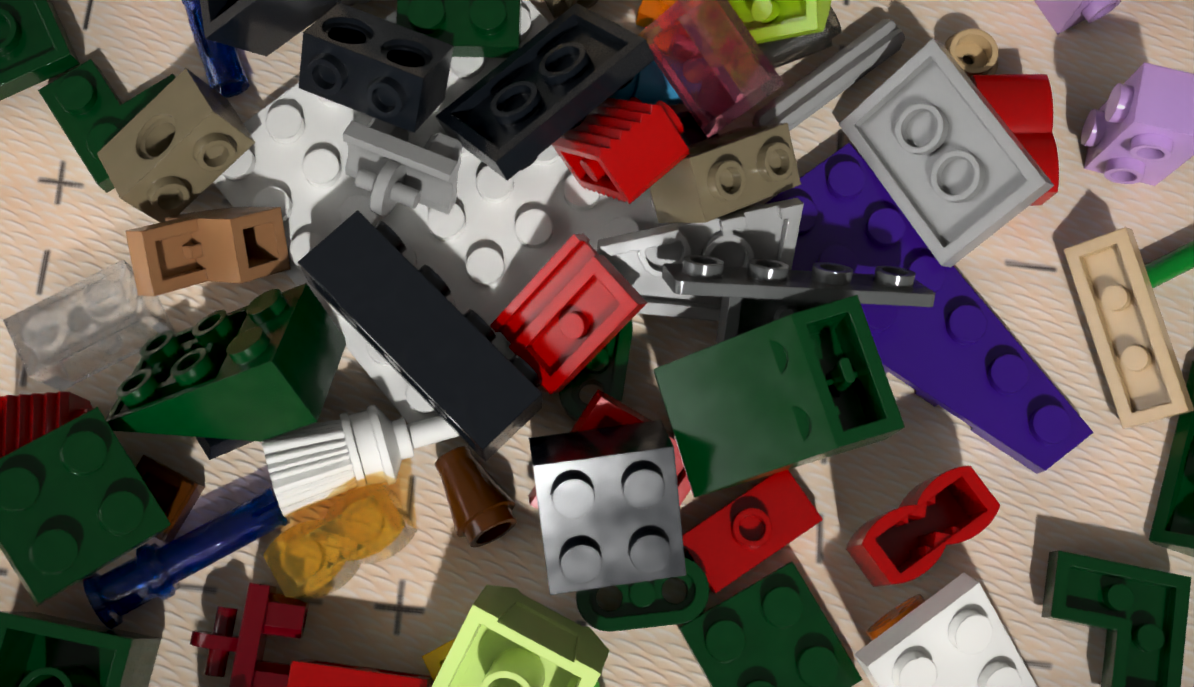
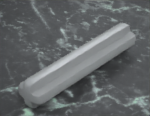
[752,19,905,131]

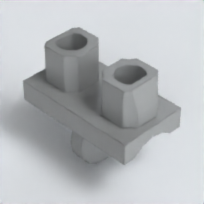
[343,117,462,217]

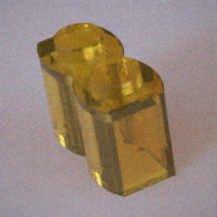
[263,484,417,599]

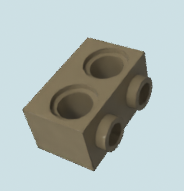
[650,123,801,223]

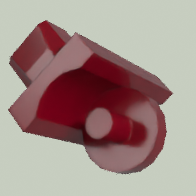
[190,583,309,687]

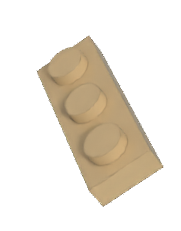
[1063,227,1194,429]

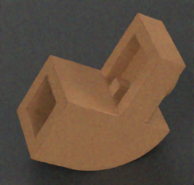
[125,207,291,297]

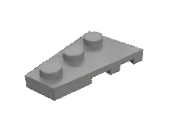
[597,198,804,321]

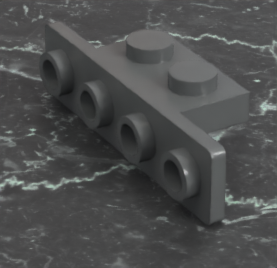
[662,255,936,343]

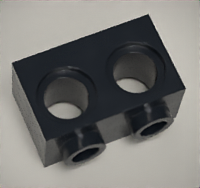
[299,2,454,133]

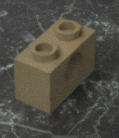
[97,68,255,223]

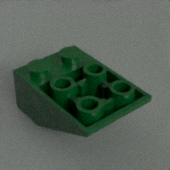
[106,283,346,442]
[653,295,905,498]

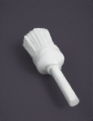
[262,404,459,517]

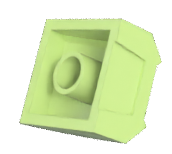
[432,585,610,687]

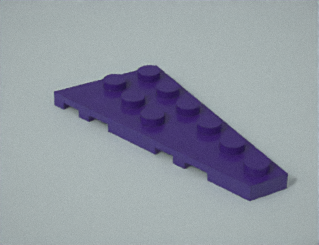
[765,143,1094,474]

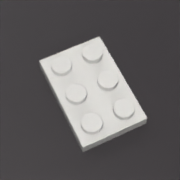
[854,572,1037,687]

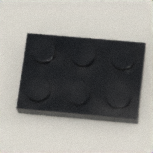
[435,3,655,181]

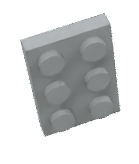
[839,38,1054,268]

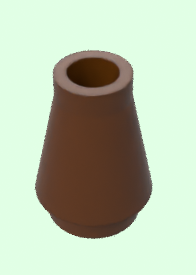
[435,446,517,547]

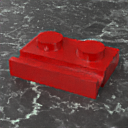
[490,233,647,395]

